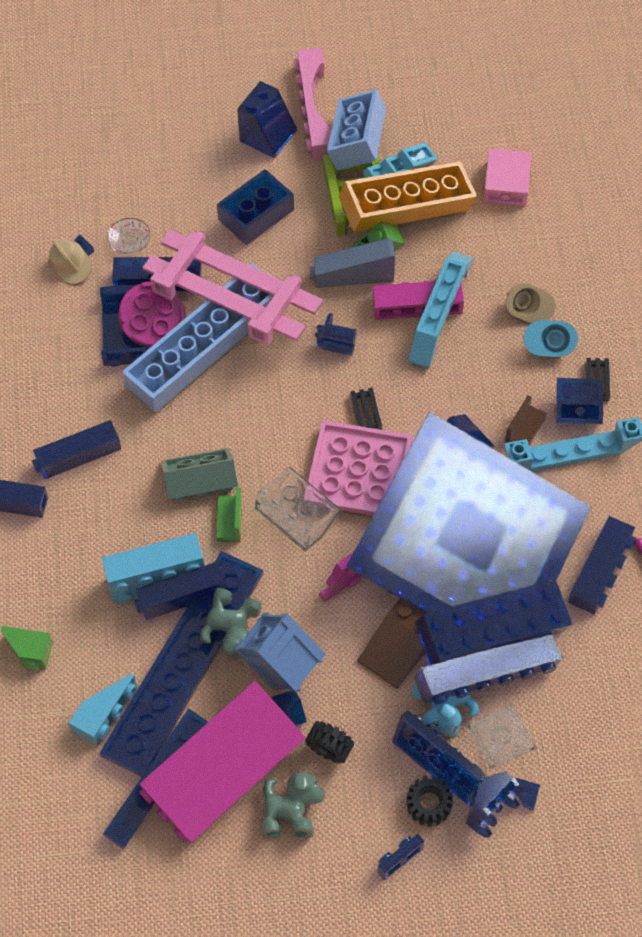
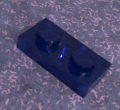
[377,833,425,881]

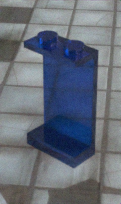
[100,284,148,367]

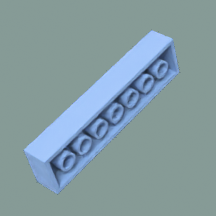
[122,263,274,413]

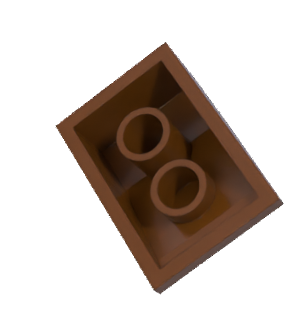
[358,596,441,689]

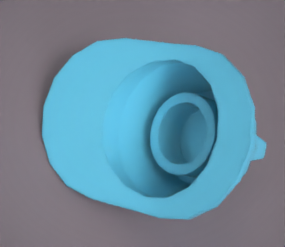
[523,320,578,357]

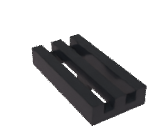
[586,358,610,401]
[350,387,382,430]

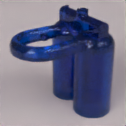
[315,313,357,356]

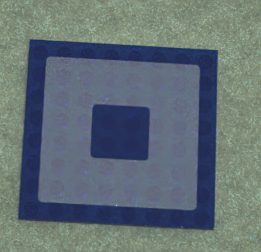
[346,412,591,665]

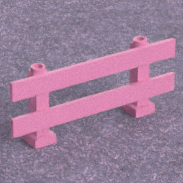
[142,230,323,346]

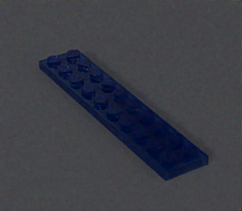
[100,551,264,778]

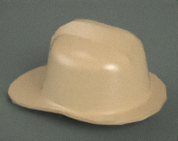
[49,239,91,284]
[506,283,555,323]

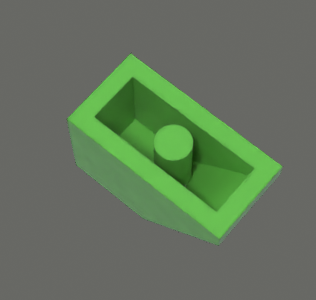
[1,626,53,671]

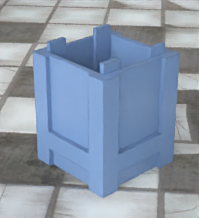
[234,613,326,692]

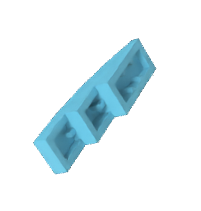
[362,143,438,178]

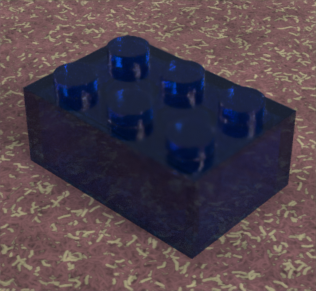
[217,169,294,245]

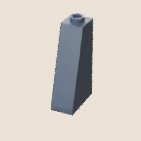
[310,238,395,288]

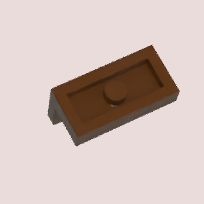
[505,395,547,445]

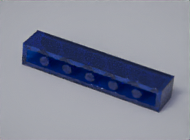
[414,632,563,705]

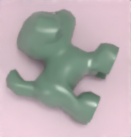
[200,588,262,659]
[261,772,325,839]

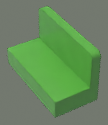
[217,488,242,542]

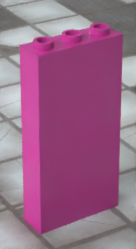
[139,681,306,844]

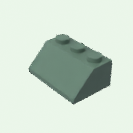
[161,448,238,501]

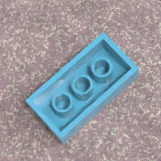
[101,533,206,603]

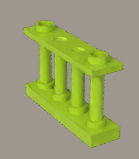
[323,155,380,236]

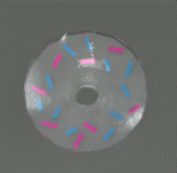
[107,218,151,254]

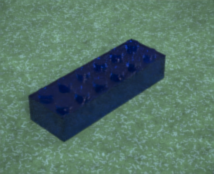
[415,579,573,669]

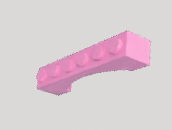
[294,47,332,159]

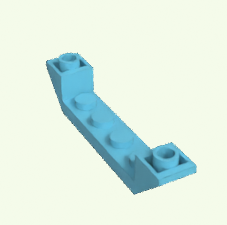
[408,252,474,369]
[504,417,642,472]

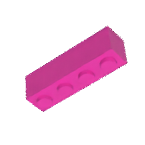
[372,281,464,320]

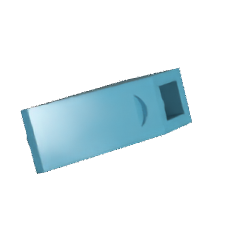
[68,674,137,746]

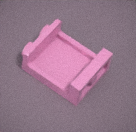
[484,149,531,206]

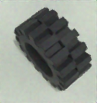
[305,721,354,764]
[406,776,453,827]

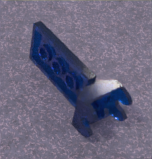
[392,710,525,838]

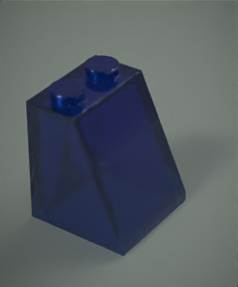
[237,81,297,159]

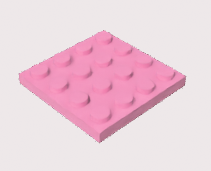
[304,420,413,520]

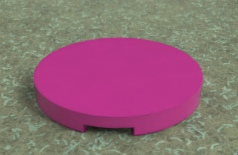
[118,282,186,348]

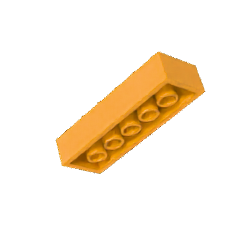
[338,161,477,232]

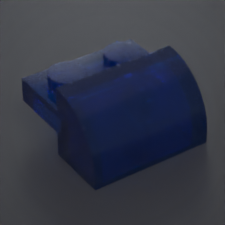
[554,378,604,425]

